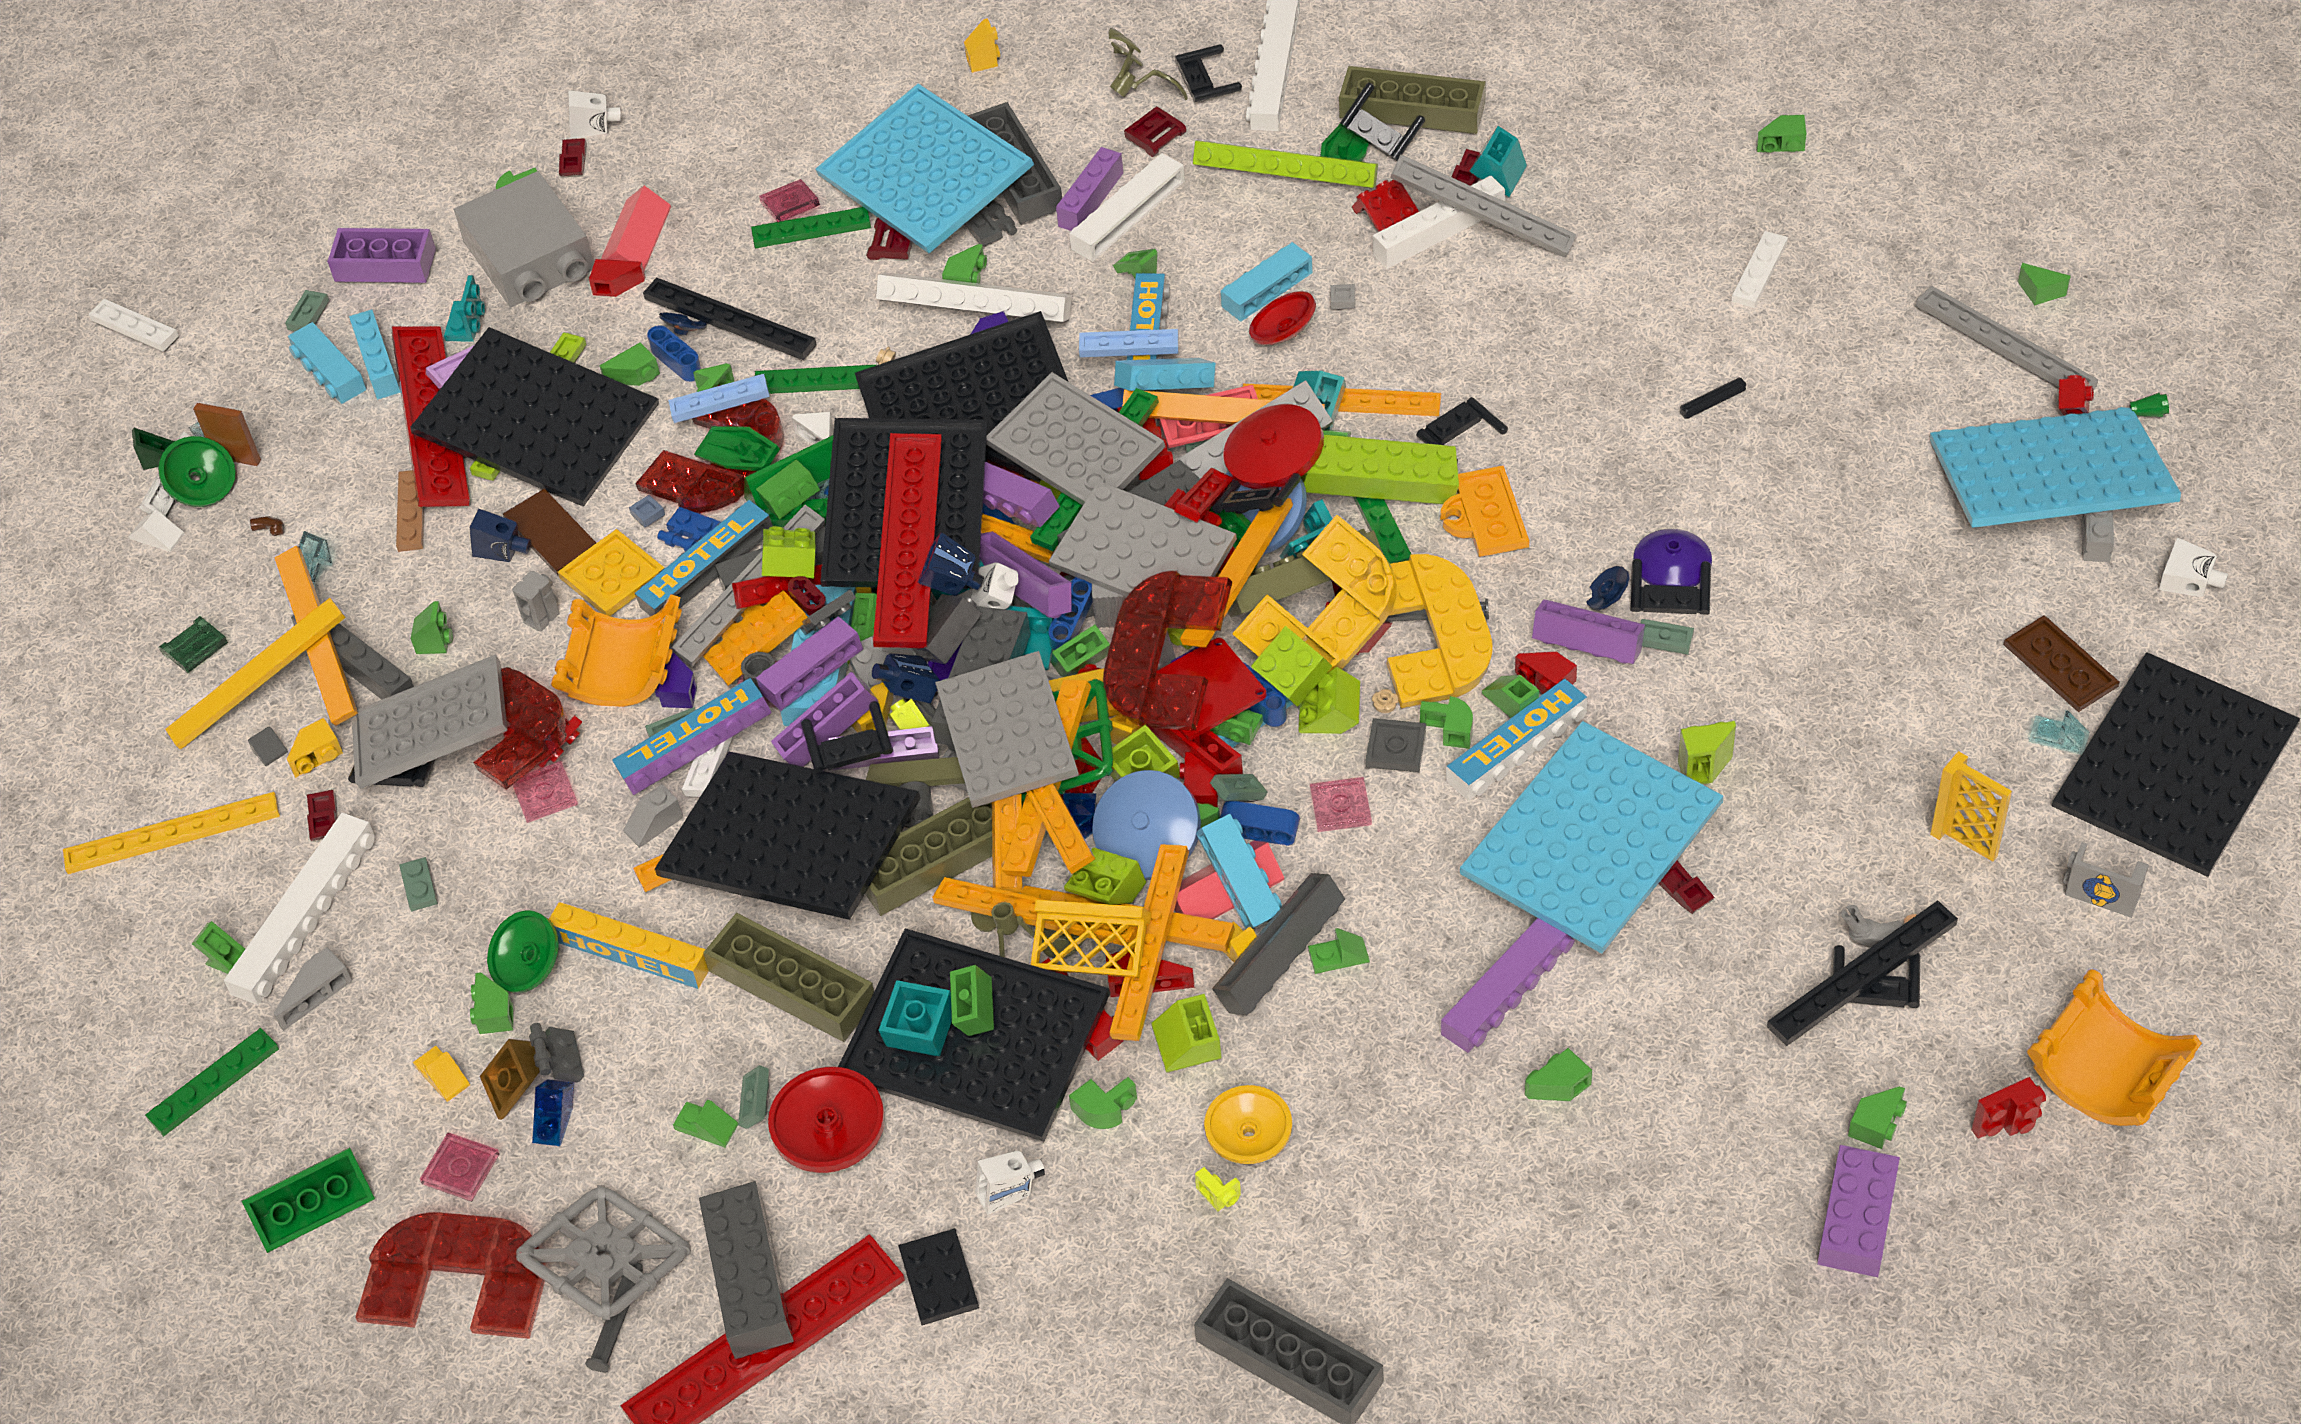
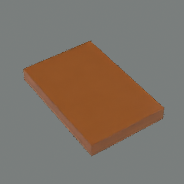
[193,403,261,466]

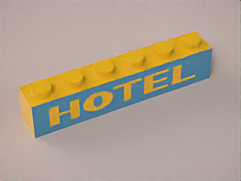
[549,902,709,989]

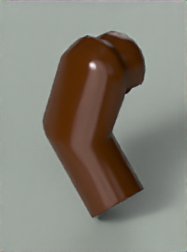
[250,516,284,536]

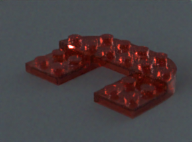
[635,385,784,514]
[1103,571,1232,731]
[473,667,569,790]
[355,1212,545,1339]

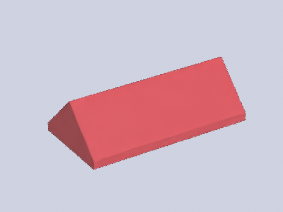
[601,185,671,270]
[1158,385,1258,448]
[1174,840,1284,919]

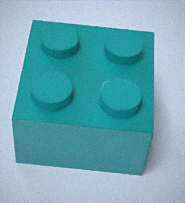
[879,980,952,1057]

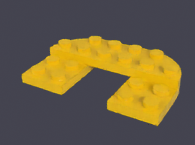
[1232,515,1397,673]
[1386,554,1493,708]

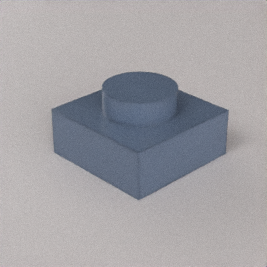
[629,495,665,528]

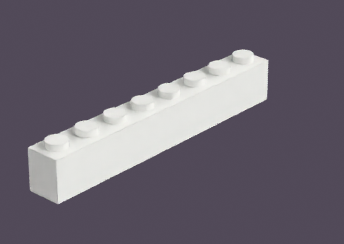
[1246,0,1300,131]
[876,272,1072,322]
[224,813,375,1005]

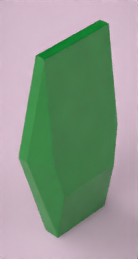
[1320,124,1369,161]
[694,426,780,471]

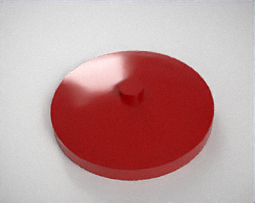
[1223,404,1324,489]
[768,1067,885,1173]

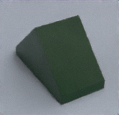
[132,427,175,470]

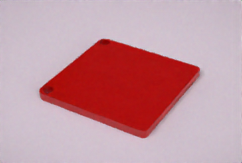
[1143,637,1267,740]

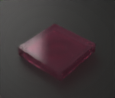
[759,179,820,222]
[510,761,578,823]
[1310,777,1372,832]
[419,1132,500,1202]

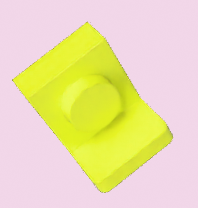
[888,698,929,730]
[1195,1167,1241,1211]

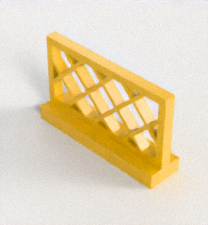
[1930,751,2012,862]
[1030,900,1151,978]

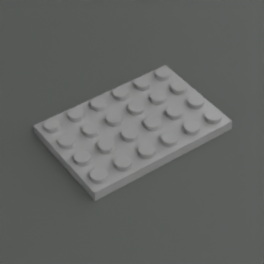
[986,372,1165,505]
[1049,481,1237,621]
[935,651,1079,808]
[352,654,507,789]

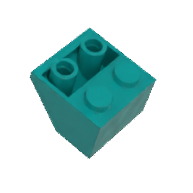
[1469,126,1527,197]
[1293,370,1346,430]

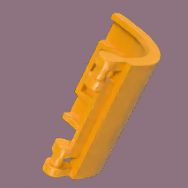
[551,594,682,707]
[2027,969,2202,1126]

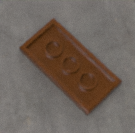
[503,488,596,576]
[2003,615,2120,712]

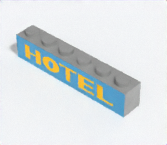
[1127,273,1170,392]

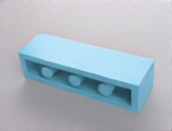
[1221,242,1313,322]
[349,309,401,400]
[288,322,366,404]
[1114,358,1216,391]
[1196,814,1282,929]

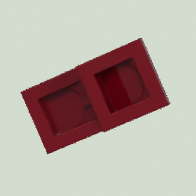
[559,138,587,176]
[1451,149,1480,186]
[307,790,338,841]
[1658,860,1715,914]

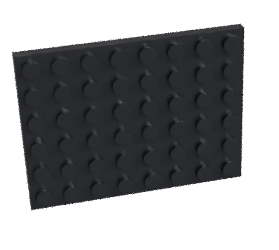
[855,311,1069,435]
[411,327,659,507]
[820,418,987,589]
[2052,652,2301,877]
[654,751,920,920]
[838,928,1111,1142]

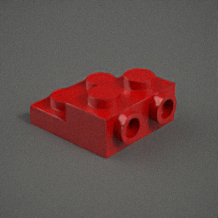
[1971,1076,2046,1139]

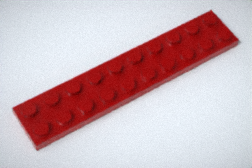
[391,326,470,507]
[873,433,942,648]
[620,1234,905,1424]

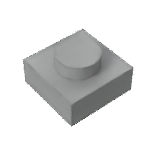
[1330,284,1355,309]

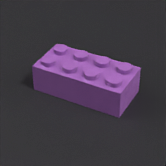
[327,228,436,283]
[1817,1145,1900,1278]

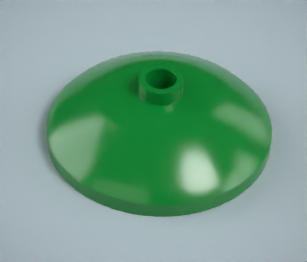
[158,436,235,507]
[487,910,558,993]

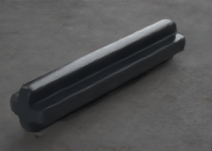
[1680,377,1746,419]

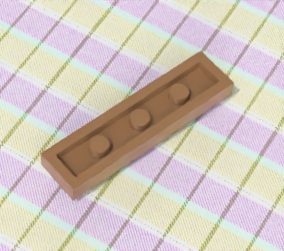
[396,470,424,552]

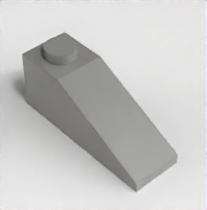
[274,947,352,1031]

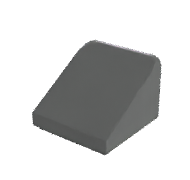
[248,726,288,766]

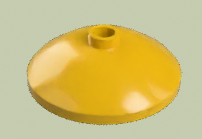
[1204,1085,1292,1164]

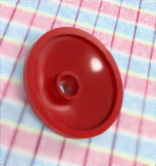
[1249,291,1316,345]

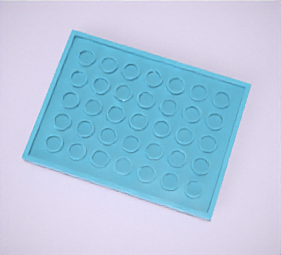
[815,84,1034,253]
[1930,407,2181,528]
[1460,721,1724,954]

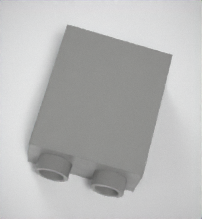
[454,171,594,308]

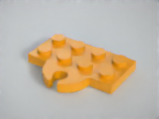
[1440,466,1529,557]
[703,590,808,686]

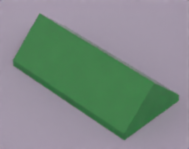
[744,435,833,510]
[241,1147,375,1253]

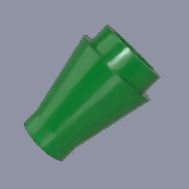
[2129,392,2169,417]

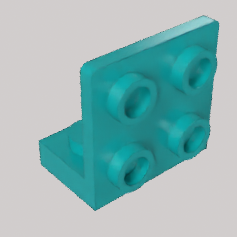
[444,275,485,342]
[1279,499,1332,559]
[1005,606,1054,670]

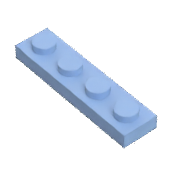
[1079,329,1178,357]
[668,374,770,423]

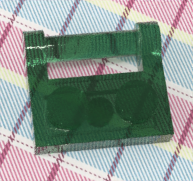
[158,616,228,674]

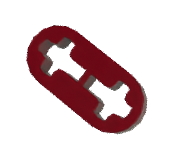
[788,576,827,616]

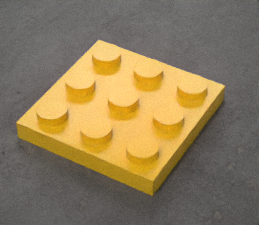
[558,529,665,616]

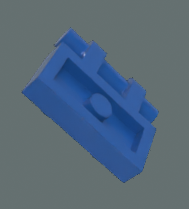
[657,507,721,552]

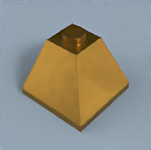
[480,1039,540,1120]

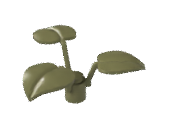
[1108,28,1188,100]
[971,902,1085,958]

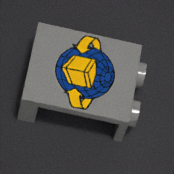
[2063,842,2149,918]

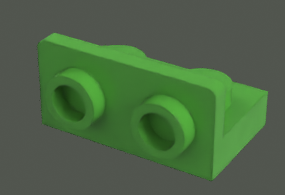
[1210,710,1263,745]

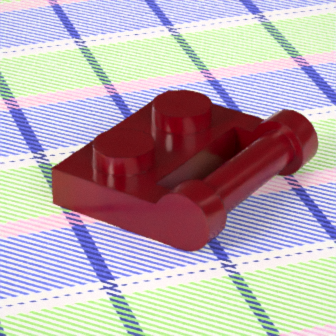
[1124,106,1187,157]
[866,218,913,260]

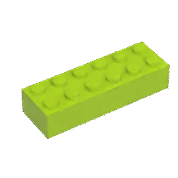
[1301,435,1459,504]

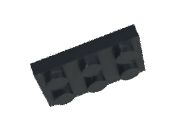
[898,1228,979,1326]

